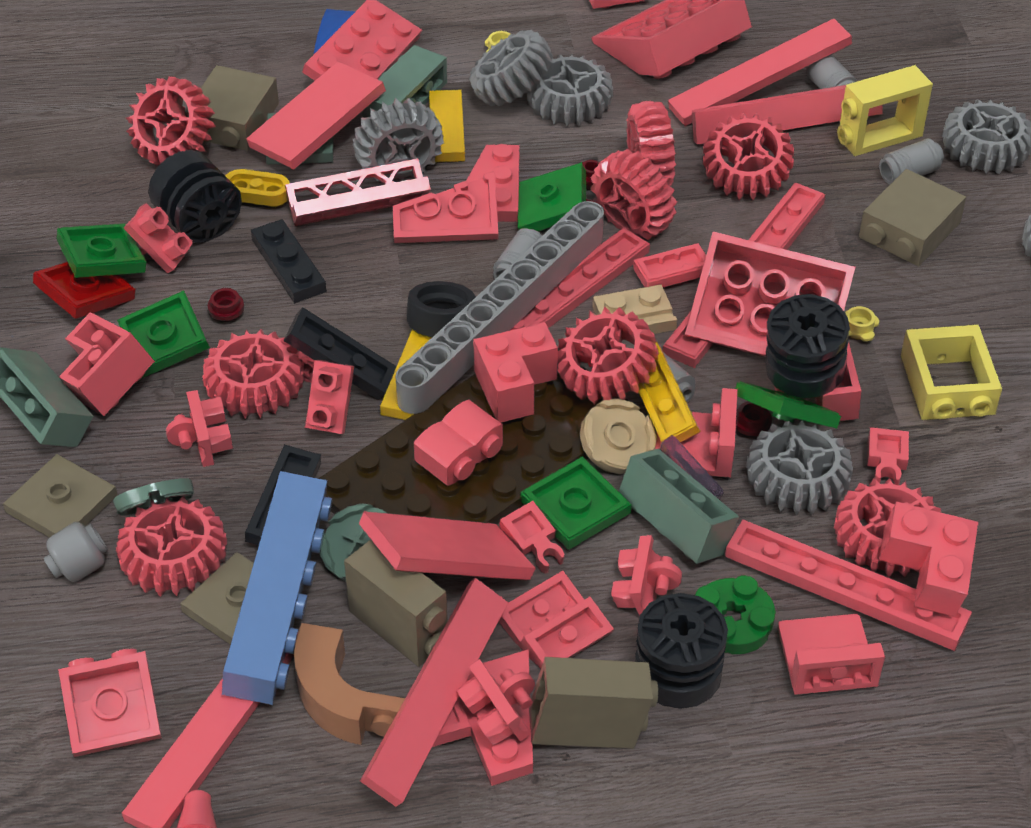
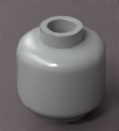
[44,522,108,582]

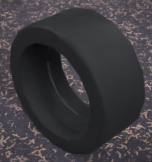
[407,281,476,337]

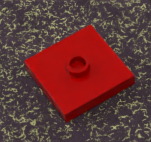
[33,262,136,319]

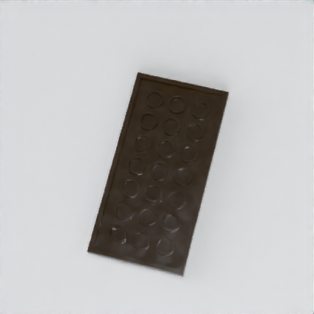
[318,348,642,576]

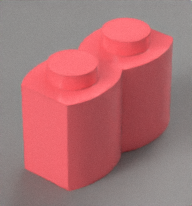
[413,400,503,486]

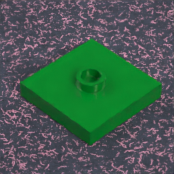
[518,162,586,231]
[56,224,146,278]
[117,290,210,378]
[735,381,841,429]
[520,456,632,550]

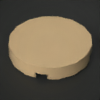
[580,398,657,474]

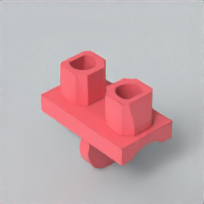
[124,203,192,274]
[305,360,354,434]
[166,390,233,467]
[611,535,682,616]
[457,659,535,745]

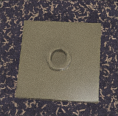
[3,454,117,537]
[180,552,254,645]

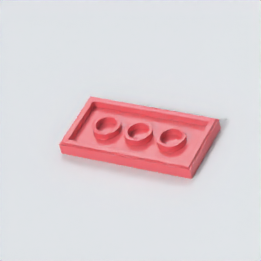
[246,62,386,170]
[359,511,536,580]

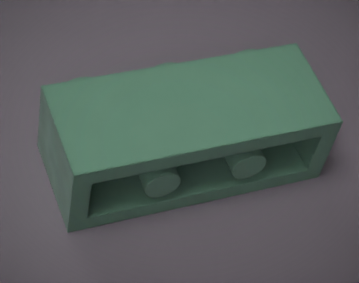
[362,45,447,118]
[0,347,94,447]
[619,449,739,564]

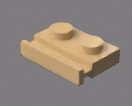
[592,284,677,334]

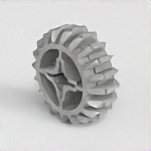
[469,30,553,106]
[526,54,613,126]
[353,98,444,181]
[942,99,1031,174]
[746,420,853,515]

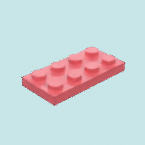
[302,0,422,81]

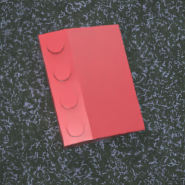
[591,0,752,79]
[685,232,855,357]

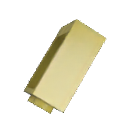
[837,65,933,156]
[901,325,1002,420]

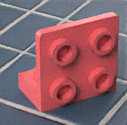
[655,388,737,478]
[777,614,885,695]

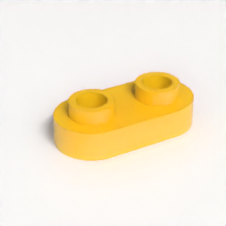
[225,169,290,207]

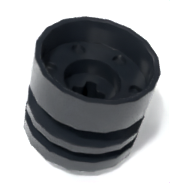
[148,150,242,243]
[765,294,850,398]
[635,593,728,709]

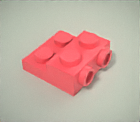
[58,649,162,757]

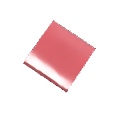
[498,571,614,668]

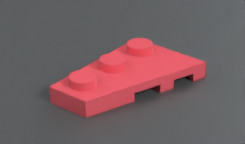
[466,144,519,222]
[393,171,498,243]
[459,650,533,786]

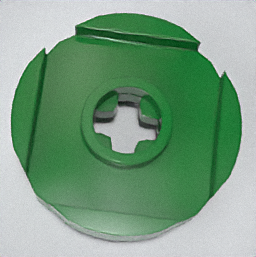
[695,575,776,654]

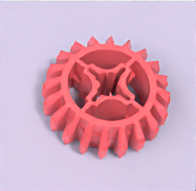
[126,76,216,166]
[626,101,676,186]
[703,112,794,200]
[590,149,677,240]
[557,307,659,405]
[202,329,304,419]
[834,478,941,578]
[116,496,227,597]

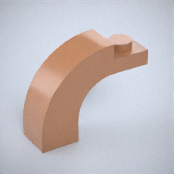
[294,623,405,745]

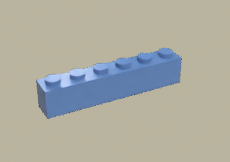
[222,471,332,705]

